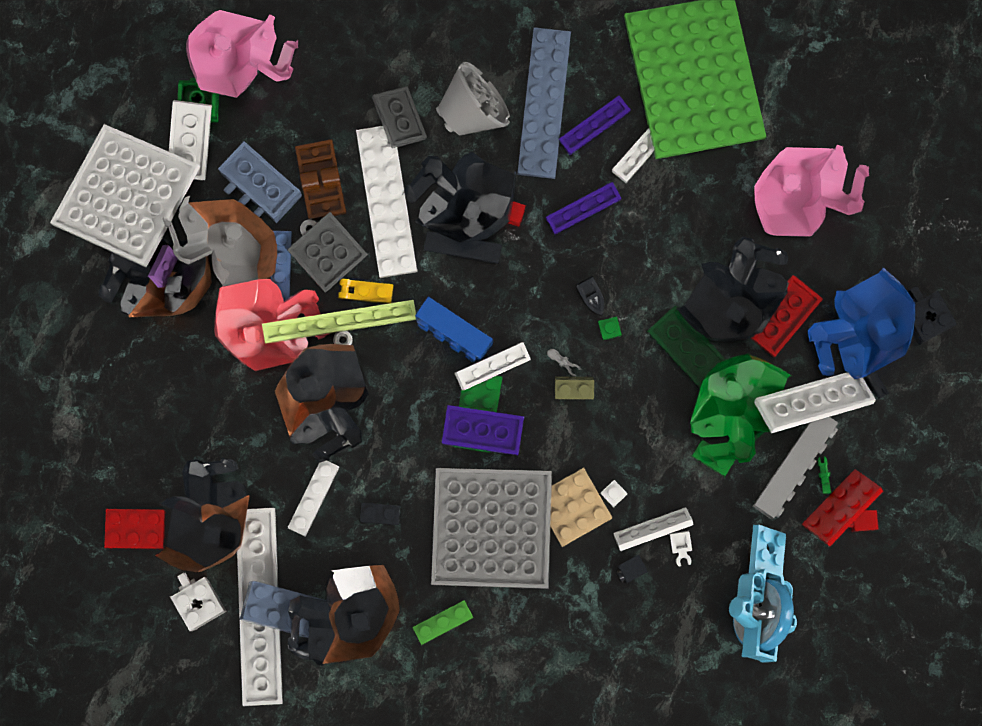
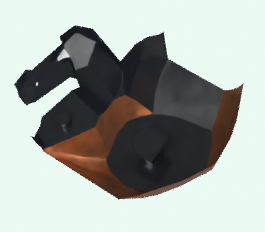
[99,237,212,317]
[288,565,400,666]

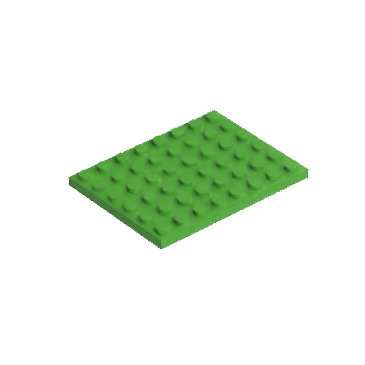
[624,0,766,159]

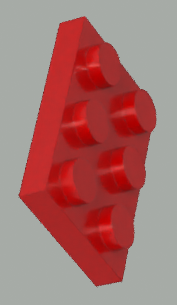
[104,509,165,549]

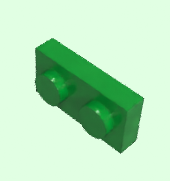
[692,439,735,477]

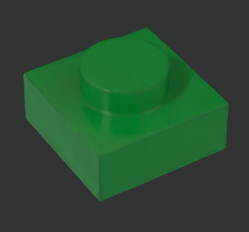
[598,317,622,340]

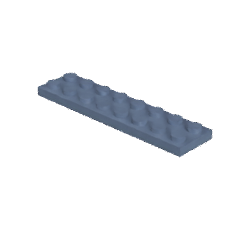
[518,28,571,179]

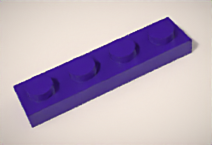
[559,96,630,155]
[546,182,622,235]

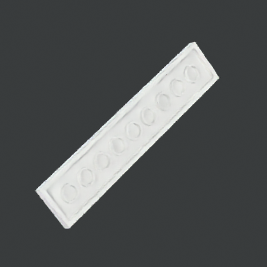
[237,508,283,706]

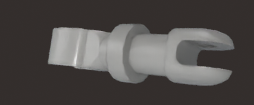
[547,349,581,376]

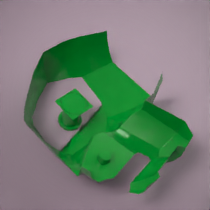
[690,354,792,463]

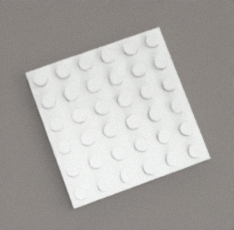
[50,124,200,267]

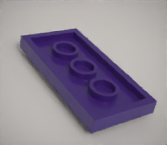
[442,405,524,455]

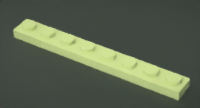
[262,300,416,344]

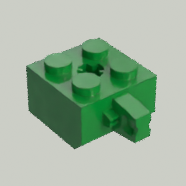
[178,77,219,122]

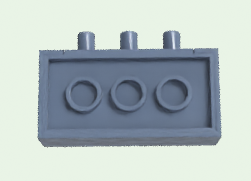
[218,142,302,223]

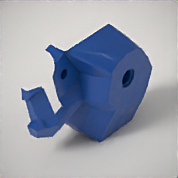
[808,268,915,380]

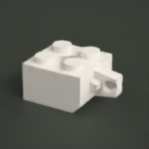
[170,573,226,631]

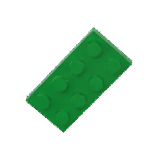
[452,376,503,453]

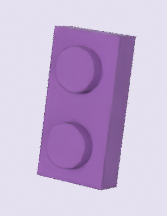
[148,245,178,287]

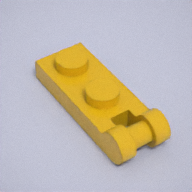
[338,279,393,304]

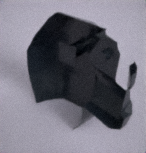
[402,151,516,243]

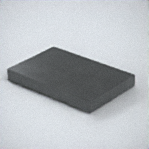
[372,86,427,148]

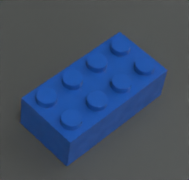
[415,297,493,363]

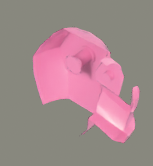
[186,10,298,98]
[754,145,869,236]

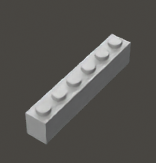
[752,417,838,519]

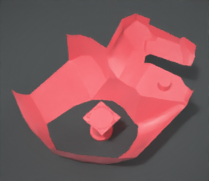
[214,279,329,371]

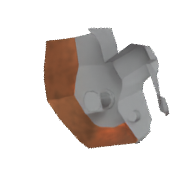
[163,196,277,286]

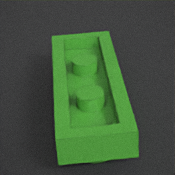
[413,600,473,645]

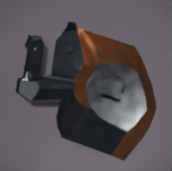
[275,344,369,463]
[155,458,249,572]

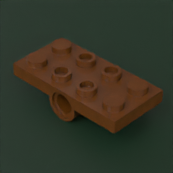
[295,139,347,220]

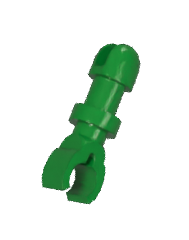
[818,456,831,494]

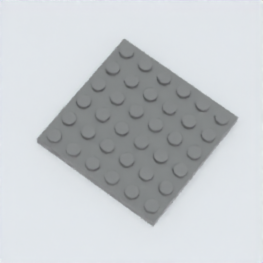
[431,468,552,589]

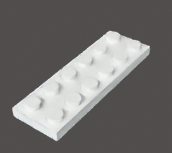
[754,372,876,433]

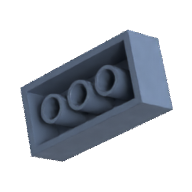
[239,581,326,638]

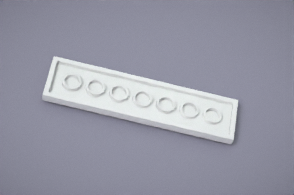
[356,126,417,278]

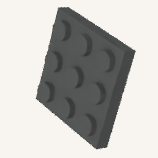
[287,212,368,293]

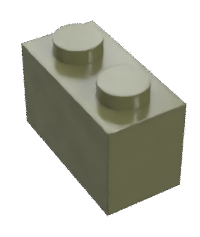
[555,376,594,399]

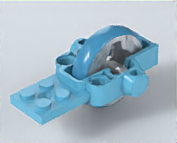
[729,525,797,663]

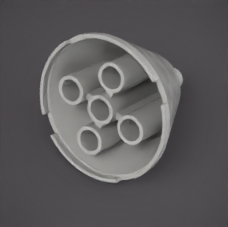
[436,62,510,135]

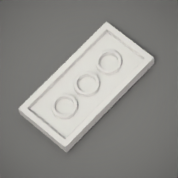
[169,100,212,180]

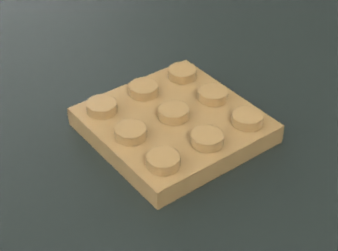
[550,468,612,547]

